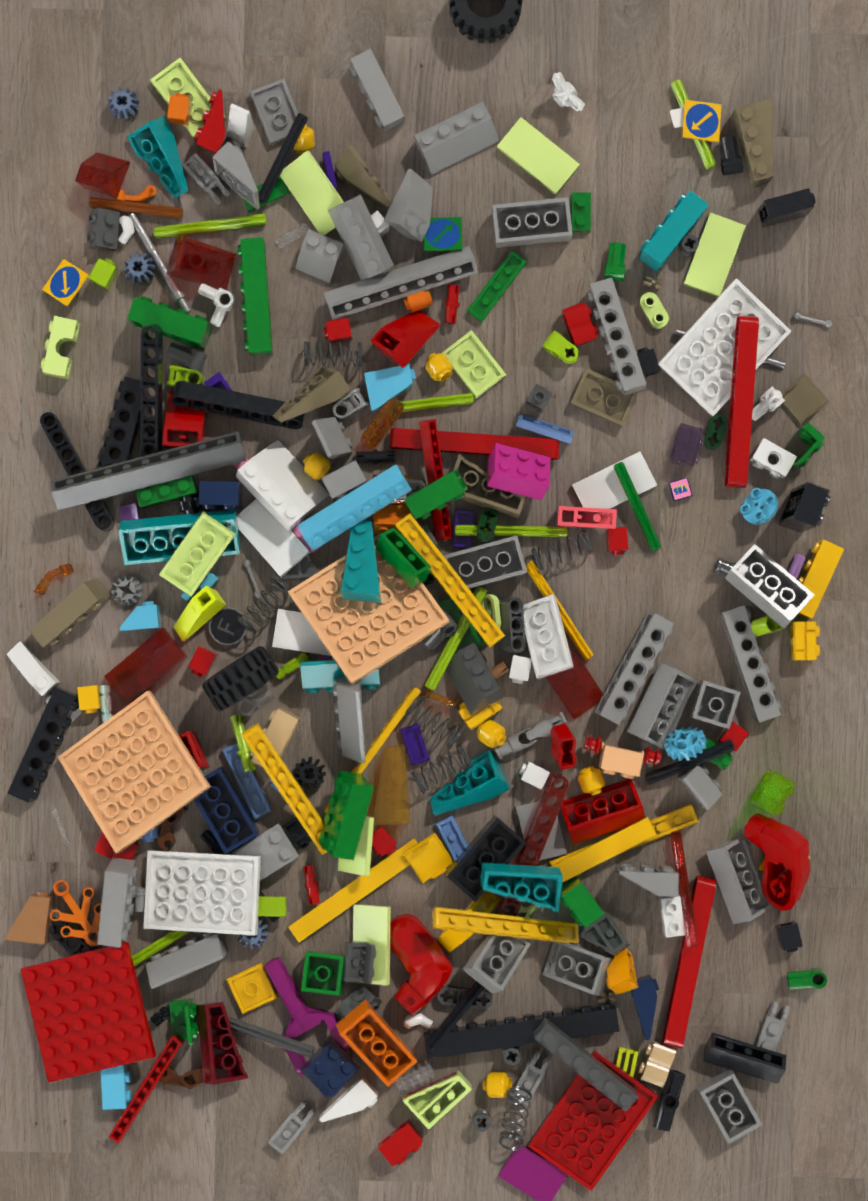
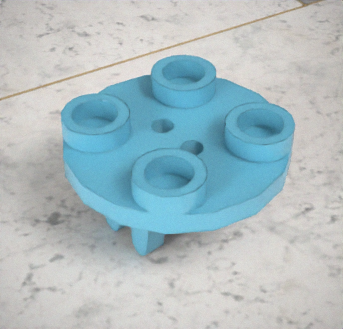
[740,488,778,525]

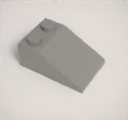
[212,142,260,210]
[384,169,433,242]
[312,417,353,463]
[230,823,299,881]
[463,935,531,993]
[542,942,613,996]

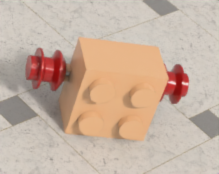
[583,734,662,779]

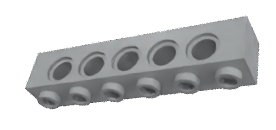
[587,278,647,396]
[720,605,782,723]
[594,611,674,725]

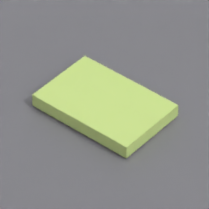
[442,330,506,399]
[338,816,374,876]

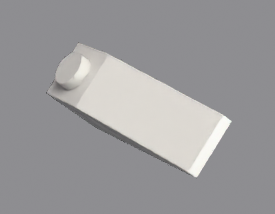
[227,104,255,149]
[6,641,60,696]
[319,1075,378,1122]

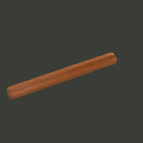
[89,197,183,219]

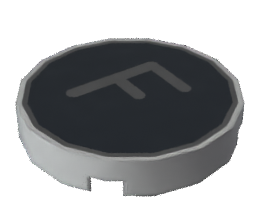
[209,607,247,645]

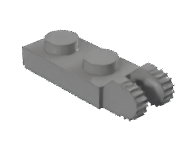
[182,152,230,205]
[755,1001,790,1051]
[511,1049,551,1107]
[267,1100,316,1155]

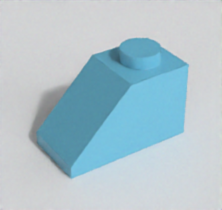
[120,601,161,631]

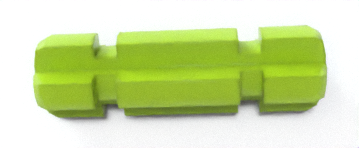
[276,652,310,680]

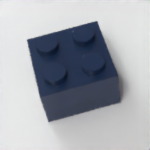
[199,481,243,512]
[300,1040,359,1098]

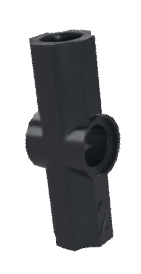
[653,1069,686,1132]

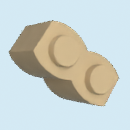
[638,1040,676,1088]

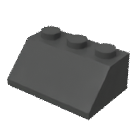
[446,642,505,716]

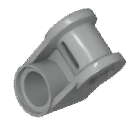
[333,388,370,421]

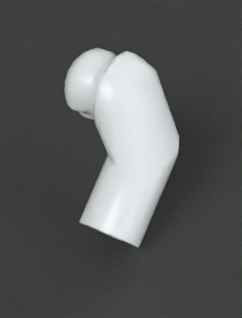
[118,216,135,245]
[403,1012,433,1029]

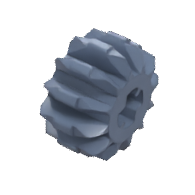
[107,87,140,120]
[123,252,156,285]
[237,918,269,950]

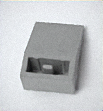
[616,864,679,897]

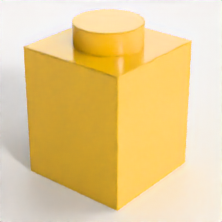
[77,685,101,714]

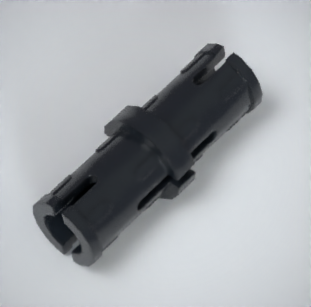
[356,449,395,464]

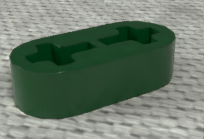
[703,414,727,450]
[477,508,498,542]

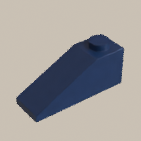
[630,974,659,1041]

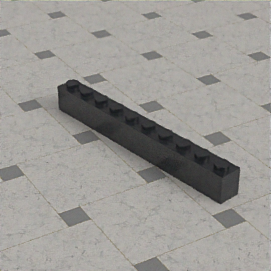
[424,1003,620,1059]

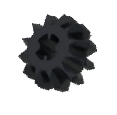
[293,756,326,790]

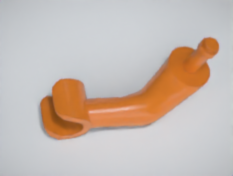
[114,185,157,203]

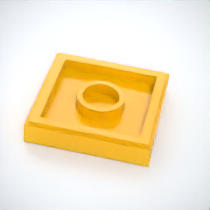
[226,962,278,1014]

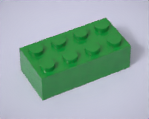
[127,296,212,350]
[319,771,374,860]

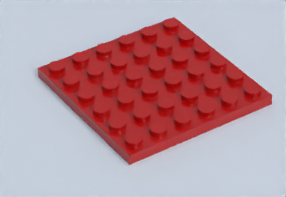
[21,941,156,1083]

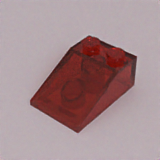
[167,236,236,290]
[545,650,603,719]

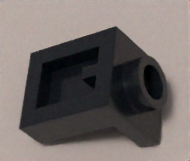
[281,817,312,850]

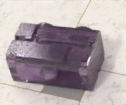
[670,423,705,468]

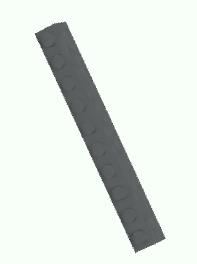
[50,431,246,510]

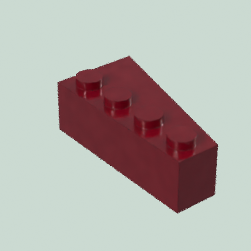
[196,1002,249,1085]

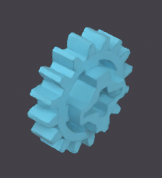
[664,726,707,761]

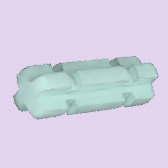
[99,685,113,722]

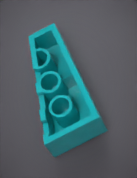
[341,520,381,603]
[480,863,563,913]

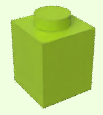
[88,258,119,291]

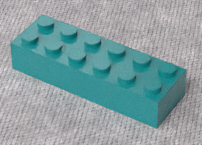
[118,510,241,565]

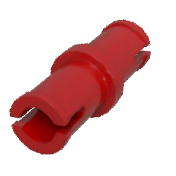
[444,284,460,324]
[303,865,321,905]

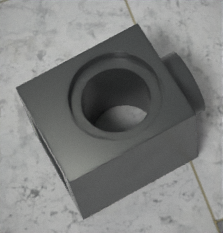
[526,383,553,413]

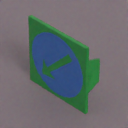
[424,217,462,252]

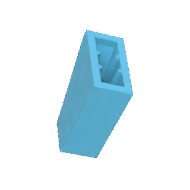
[364,364,416,413]

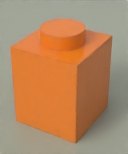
[167,93,192,125]

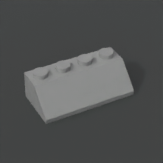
[414,102,499,175]
[328,194,394,280]
[627,662,698,750]
[333,677,366,763]
[706,835,772,924]
[146,932,228,989]

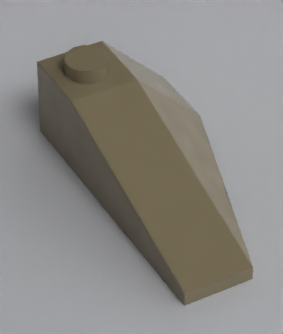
[334,145,393,211]
[273,365,350,422]

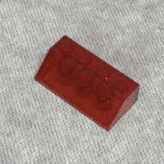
[104,627,188,705]

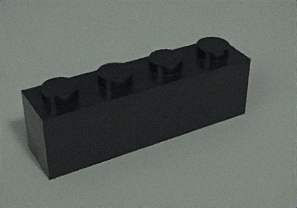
[703,1032,786,1084]

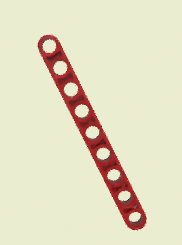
[725,316,759,488]
[389,428,560,460]
[662,876,716,1049]

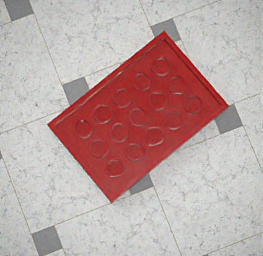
[528,1050,658,1191]

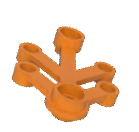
[50,880,101,946]

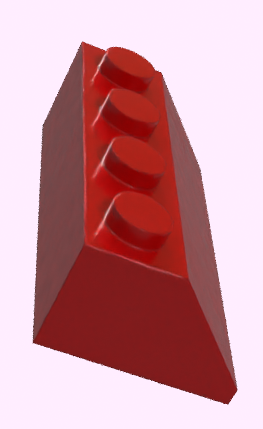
[559,779,645,844]

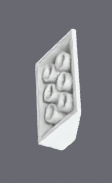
[236,440,330,532]

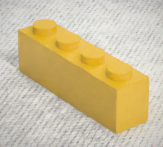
[798,539,844,619]

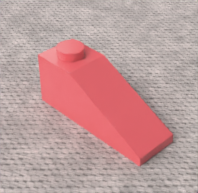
[556,506,617,529]

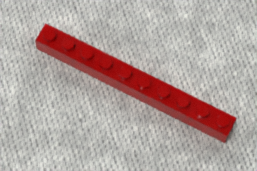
[419,419,452,540]
[109,1034,185,1144]

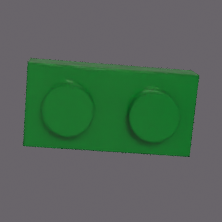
[571,192,591,232]

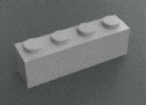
[349,49,405,132]

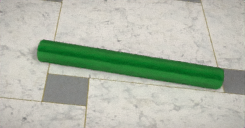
[614,462,661,551]

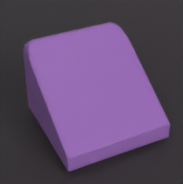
[119,503,141,521]

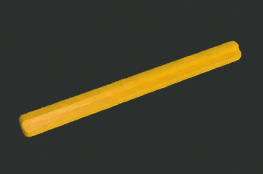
[525,561,593,660]

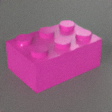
[487,443,550,500]

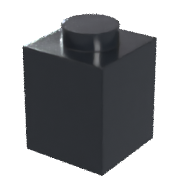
[637,347,660,377]
[775,921,803,952]

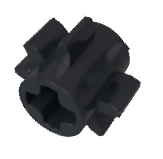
[177,494,202,514]

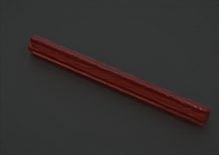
[670,831,698,947]

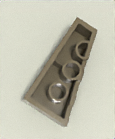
[732,98,773,187]
[29,578,112,648]

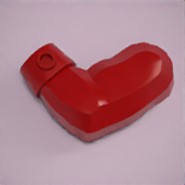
[744,813,810,911]
[390,913,453,1015]

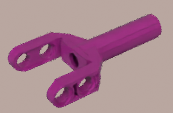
[264,957,352,1076]

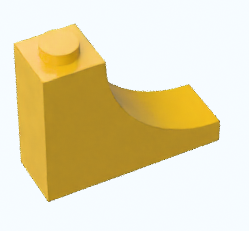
[436,891,501,953]

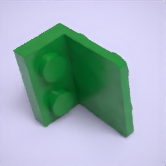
[791,422,825,469]
[169,998,199,1045]

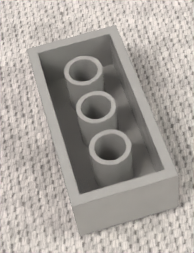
[491,197,573,248]
[443,535,527,589]
[725,544,814,629]
[97,857,138,948]

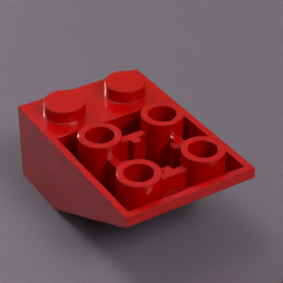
[193,89,225,154]
[370,311,441,368]
[163,391,207,448]

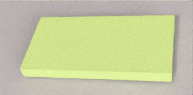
[150,58,226,141]
[497,117,580,195]
[280,150,344,236]
[683,212,746,297]
[159,512,235,596]
[353,904,391,986]

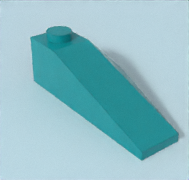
[127,116,188,199]
[429,749,510,815]

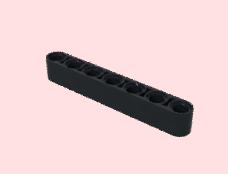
[140,324,163,456]
[171,381,305,430]
[40,412,115,532]

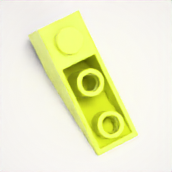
[173,585,226,642]

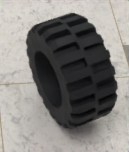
[450,0,523,43]
[202,646,279,711]

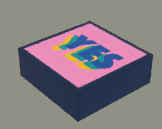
[668,478,693,501]

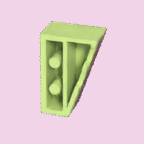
[402,1070,472,1129]

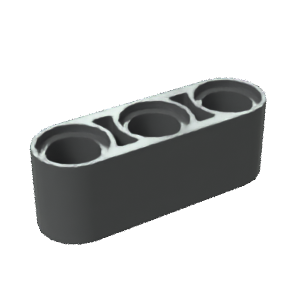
[499,597,526,653]

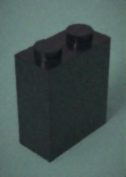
[758,188,815,228]

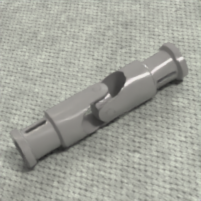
[494,712,569,760]

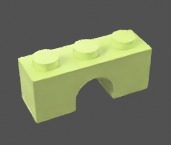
[41,316,80,380]

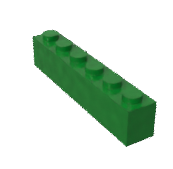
[237,237,273,356]

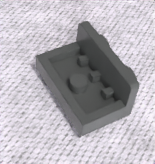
[87,208,120,251]
[342,941,376,984]
[335,983,382,1019]

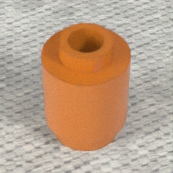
[403,290,433,313]

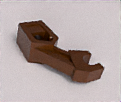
[157,807,188,851]
[159,1065,204,1090]

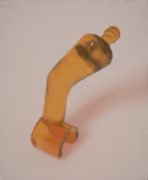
[33,563,74,595]
[419,686,462,708]

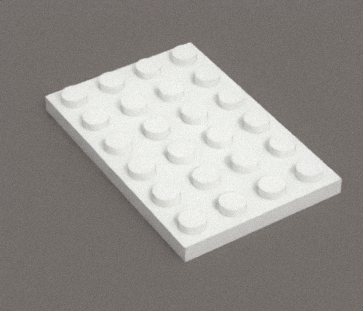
[658,278,791,416]
[144,850,261,935]

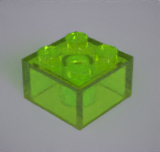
[749,769,795,817]

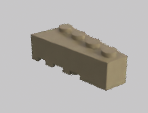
[453,455,526,519]

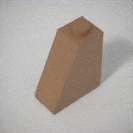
[5,891,54,945]

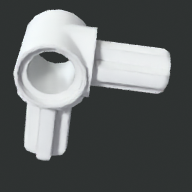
[552,72,585,111]
[198,283,235,327]
[752,386,785,421]

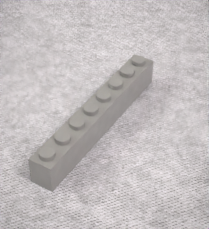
[324,246,478,320]

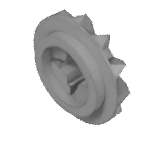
[111,575,142,606]

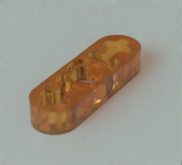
[361,398,404,448]

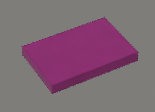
[498,1142,568,1201]

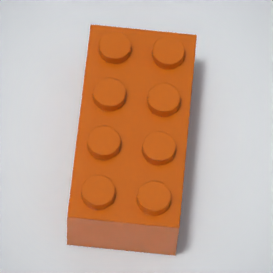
[336,999,418,1087]

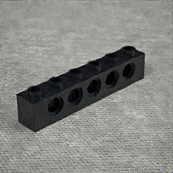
[99,377,149,495]
[7,687,79,803]

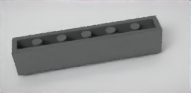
[533,1018,638,1112]

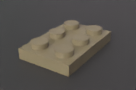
[570,368,638,427]

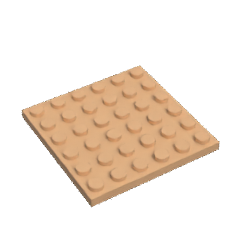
[288,534,449,685]
[58,691,211,854]

